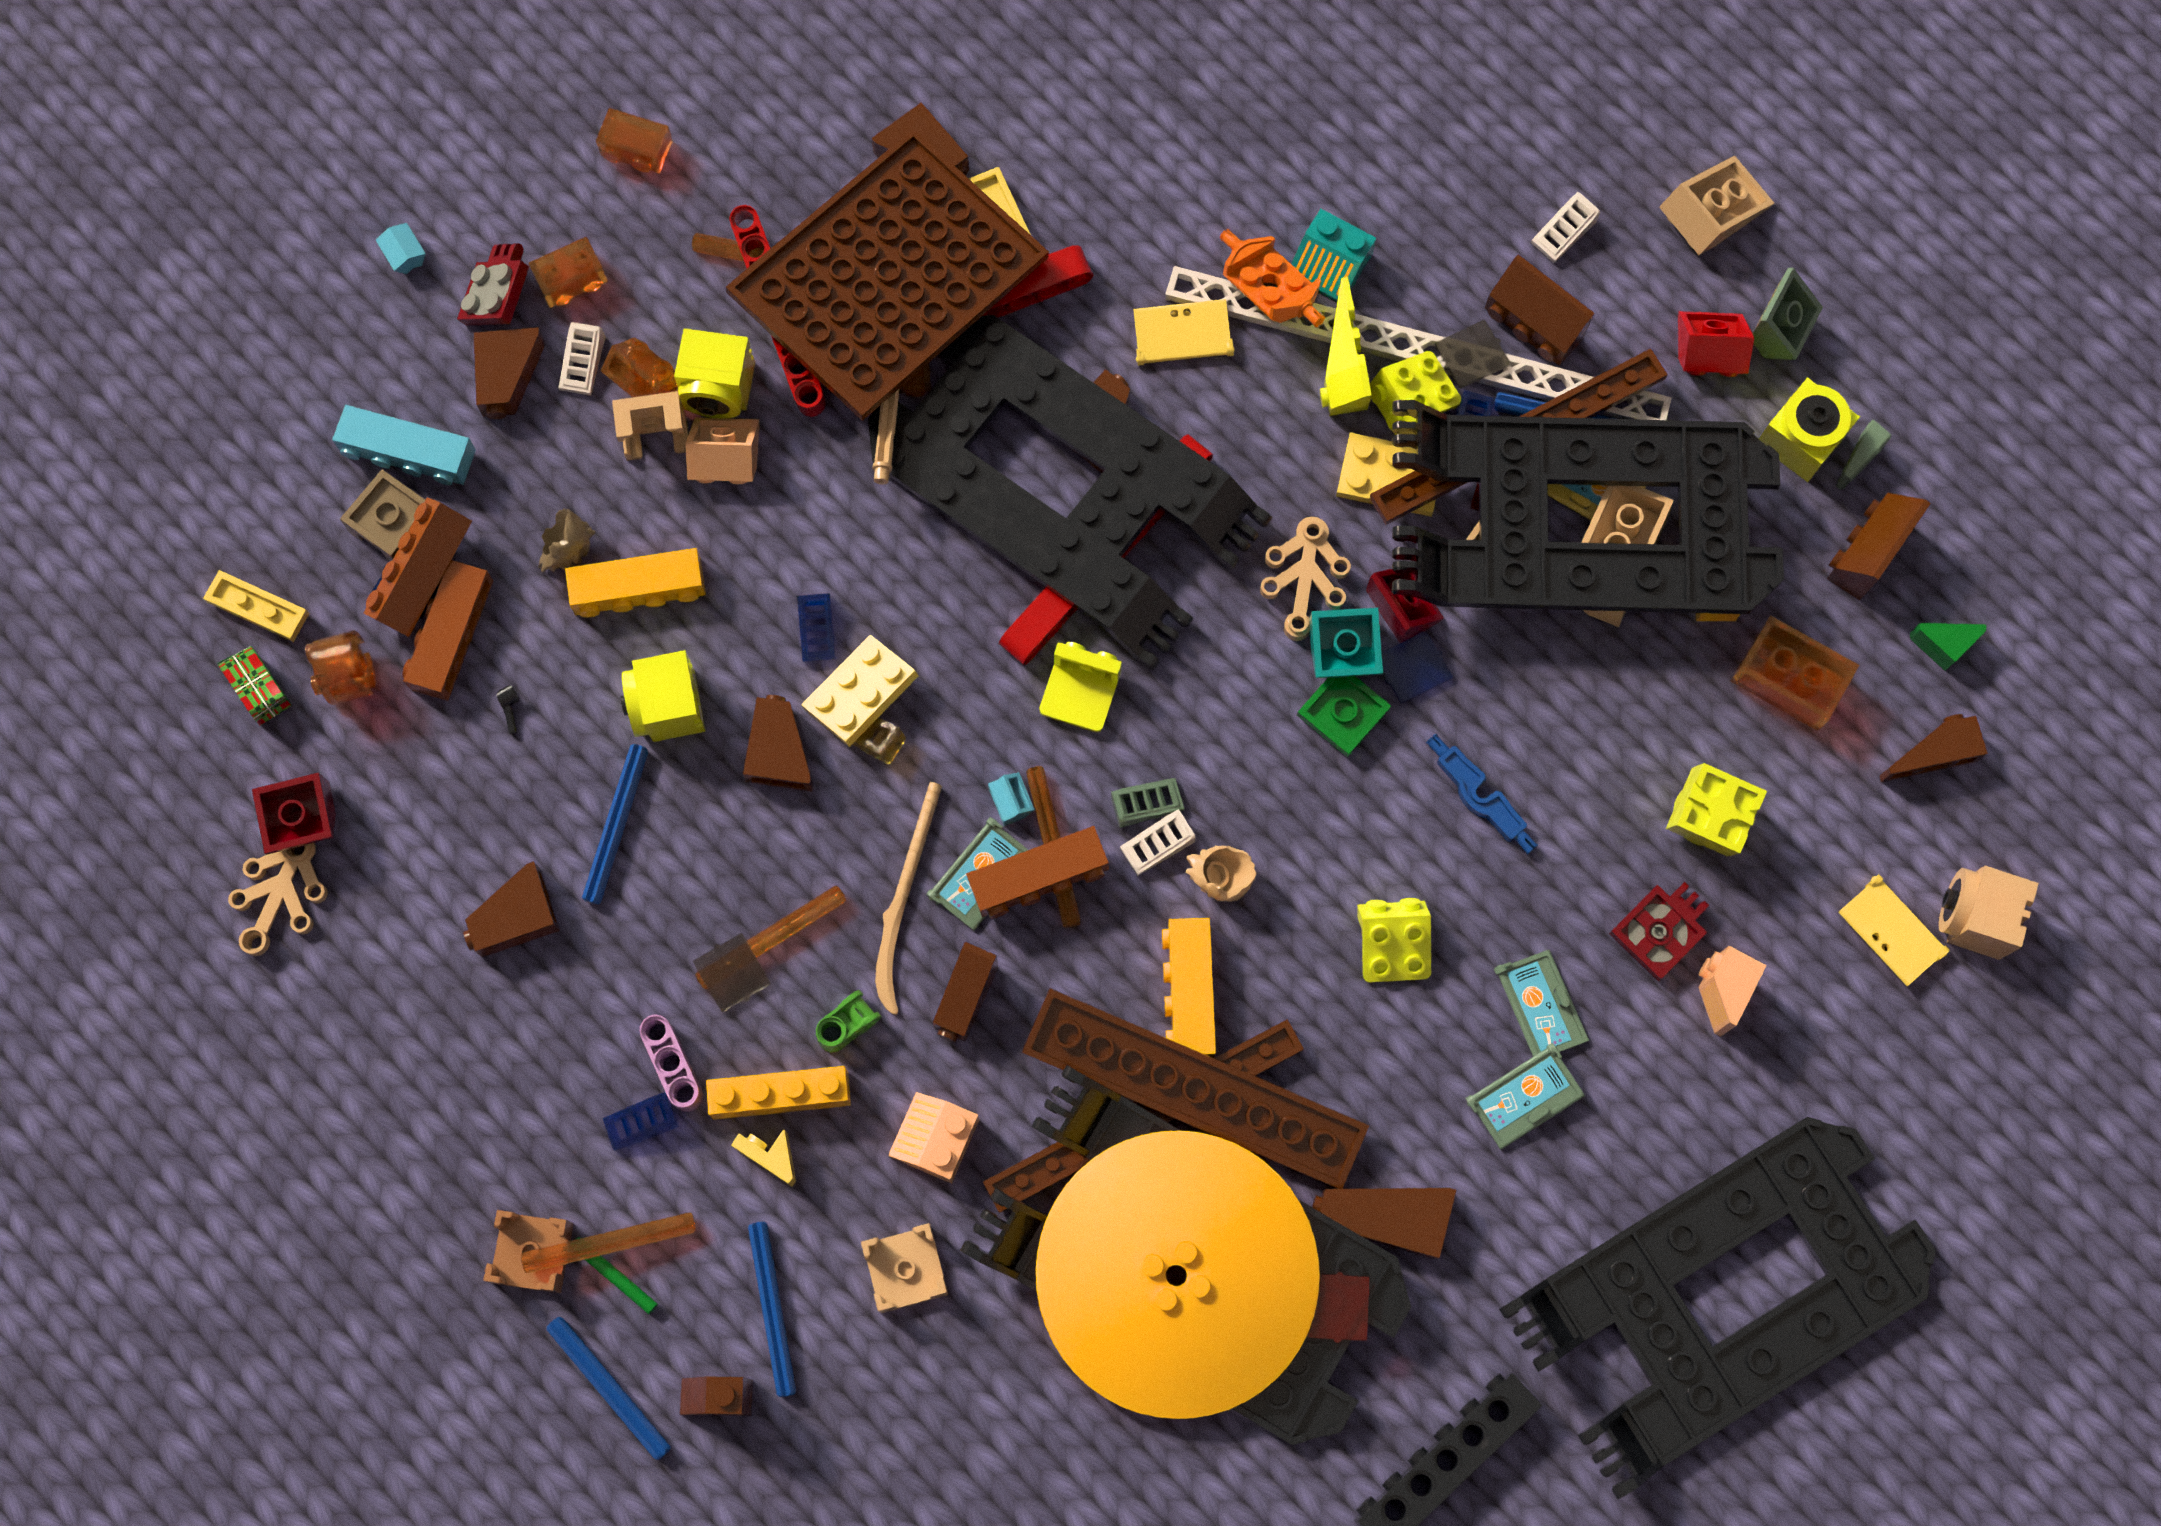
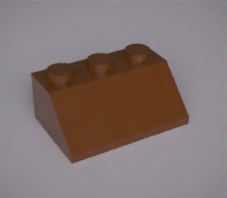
[1485,254,1595,366]
[1826,493,1931,601]

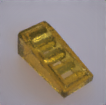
[831,718,906,764]

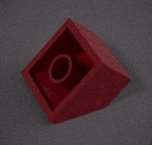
[252,772,336,855]

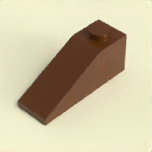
[1879,714,1988,782]

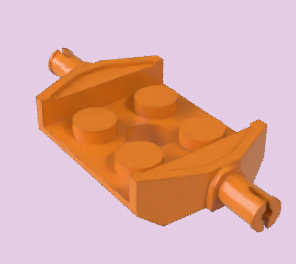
[1220,229,1325,328]

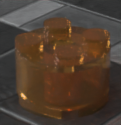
[305,630,376,705]

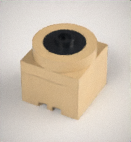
[1939,866,2039,960]

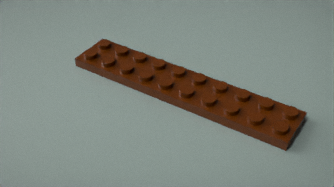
[1022,987,1369,1189]

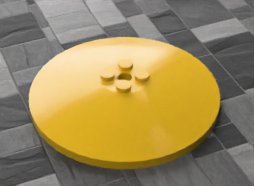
[1036,1131,1320,1419]

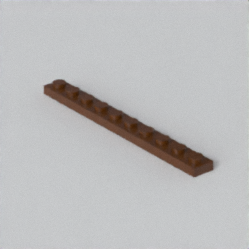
[1369,348,1668,525]
[983,1019,1304,1214]

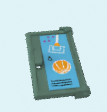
[926,817,1028,931]
[1494,949,1589,1057]
[1465,1043,1585,1150]

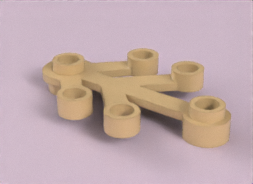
[1260,517,1351,641]
[228,843,328,956]

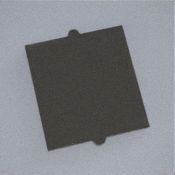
[1435,319,1510,389]
[692,933,771,1012]

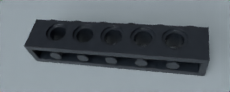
[1354,1373,1543,1526]

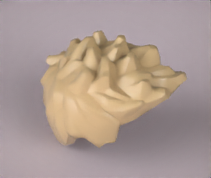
[1186,845,1257,902]

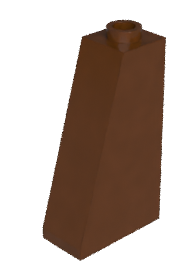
[1312,1188,1457,1260]

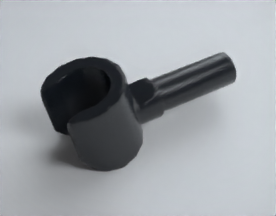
[497,685,520,734]

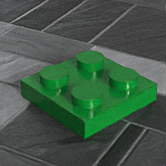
[1296,676,1391,758]

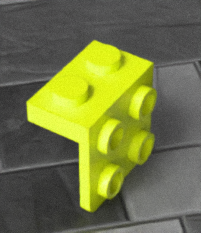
[1370,351,1462,435]
[1039,642,1122,732]
[1357,898,1431,982]

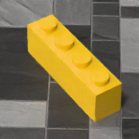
[565,548,706,618]
[1162,918,1216,1058]
[706,1066,851,1120]

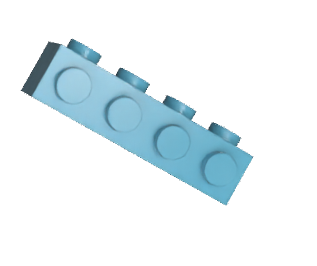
[332,405,476,485]

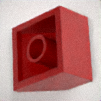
[1678,311,1754,377]

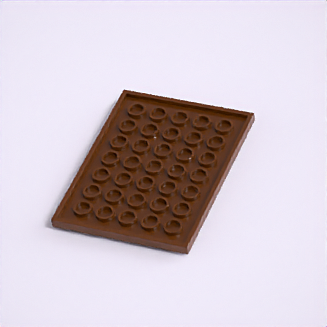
[726,128,1049,421]

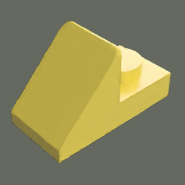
[731,1130,796,1187]

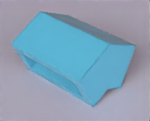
[376,223,426,274]
[988,772,1035,826]

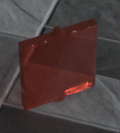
[1308,1272,1369,1343]

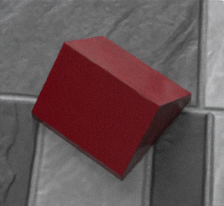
[1366,569,1444,645]

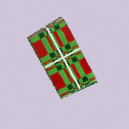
[217,646,292,726]

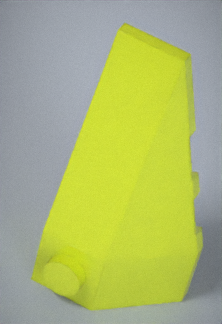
[1319,277,1372,416]

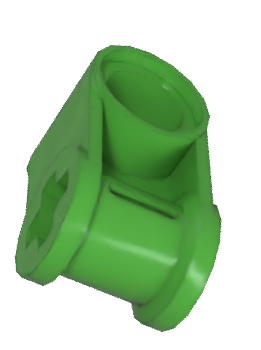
[816,990,882,1052]

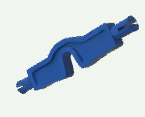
[1426,733,1538,855]

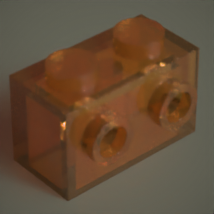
[528,236,608,308]
[600,337,678,398]

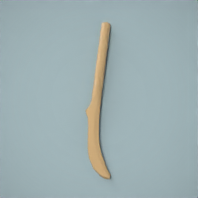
[875,782,942,1015]

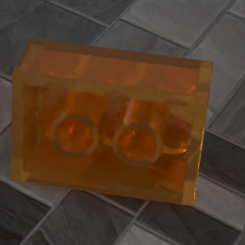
[1730,615,1860,731]

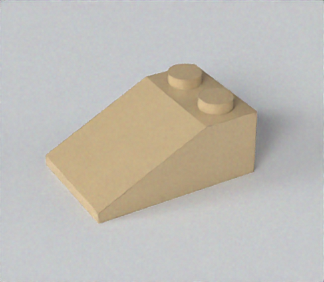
[1659,156,1774,255]

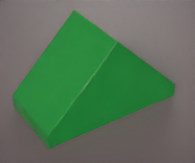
[1910,623,1986,671]

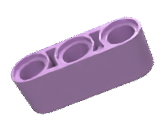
[639,1015,703,1112]

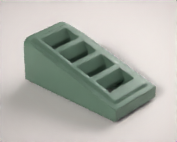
[1836,420,1891,490]
[1111,778,1184,828]

